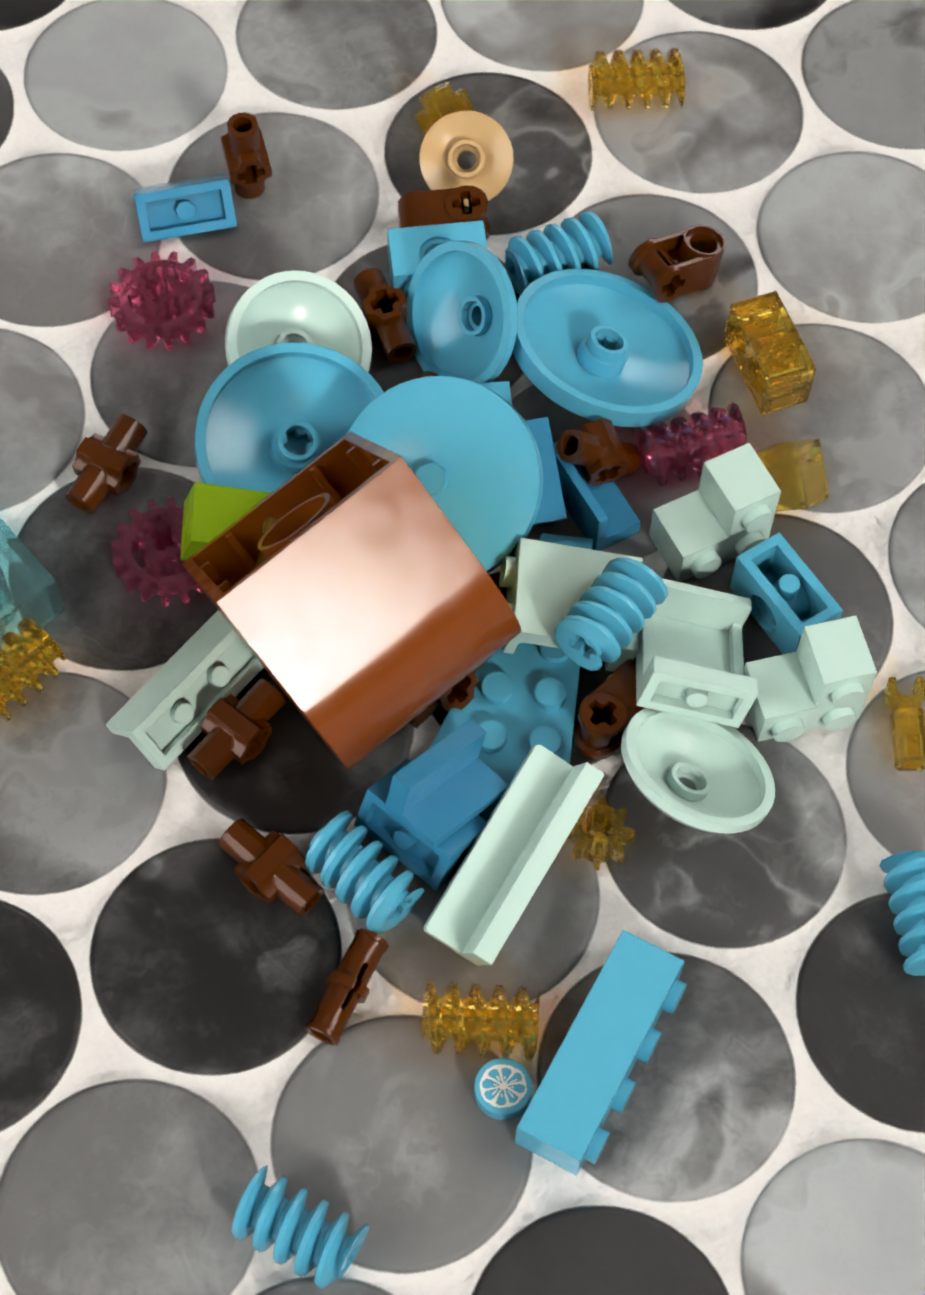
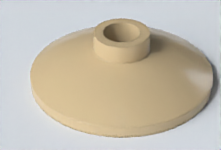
[419,110,514,207]

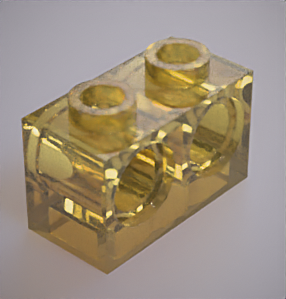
[724,291,816,415]

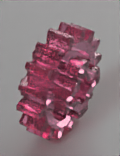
[108,251,216,350]
[110,497,205,606]

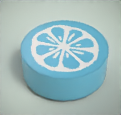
[474,1058,532,1120]

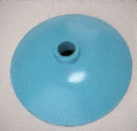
[406,240,518,383]

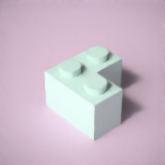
[649,443,781,582]
[743,616,877,742]

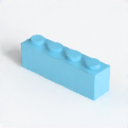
[515,930,687,1176]

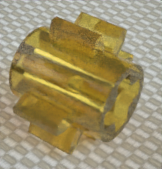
[414,82,475,136]
[567,797,635,870]

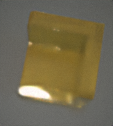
[756,438,829,511]

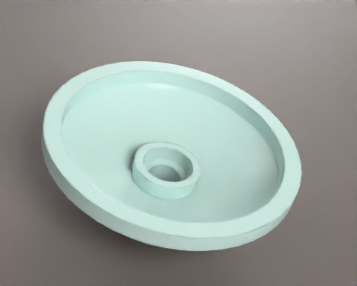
[225,270,372,372]
[621,708,775,834]

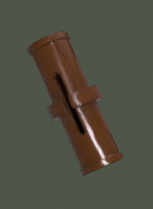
[305,929,389,1046]

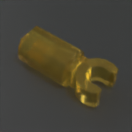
[883,677,925,771]

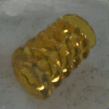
[588,48,685,111]
[0,618,66,722]
[421,980,540,1060]

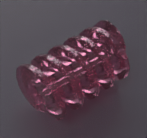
[635,402,747,487]

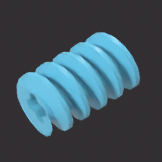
[505,211,613,295]
[555,557,668,671]
[305,810,424,934]
[879,850,925,976]
[232,1165,369,1289]

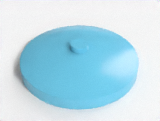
[512,269,703,427]
[194,342,384,493]
[348,376,543,573]

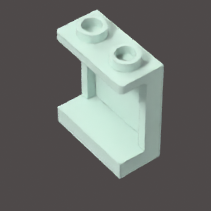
[499,538,643,672]
[636,578,758,728]

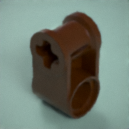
[397,185,490,241]
[629,225,726,303]
[572,659,644,760]

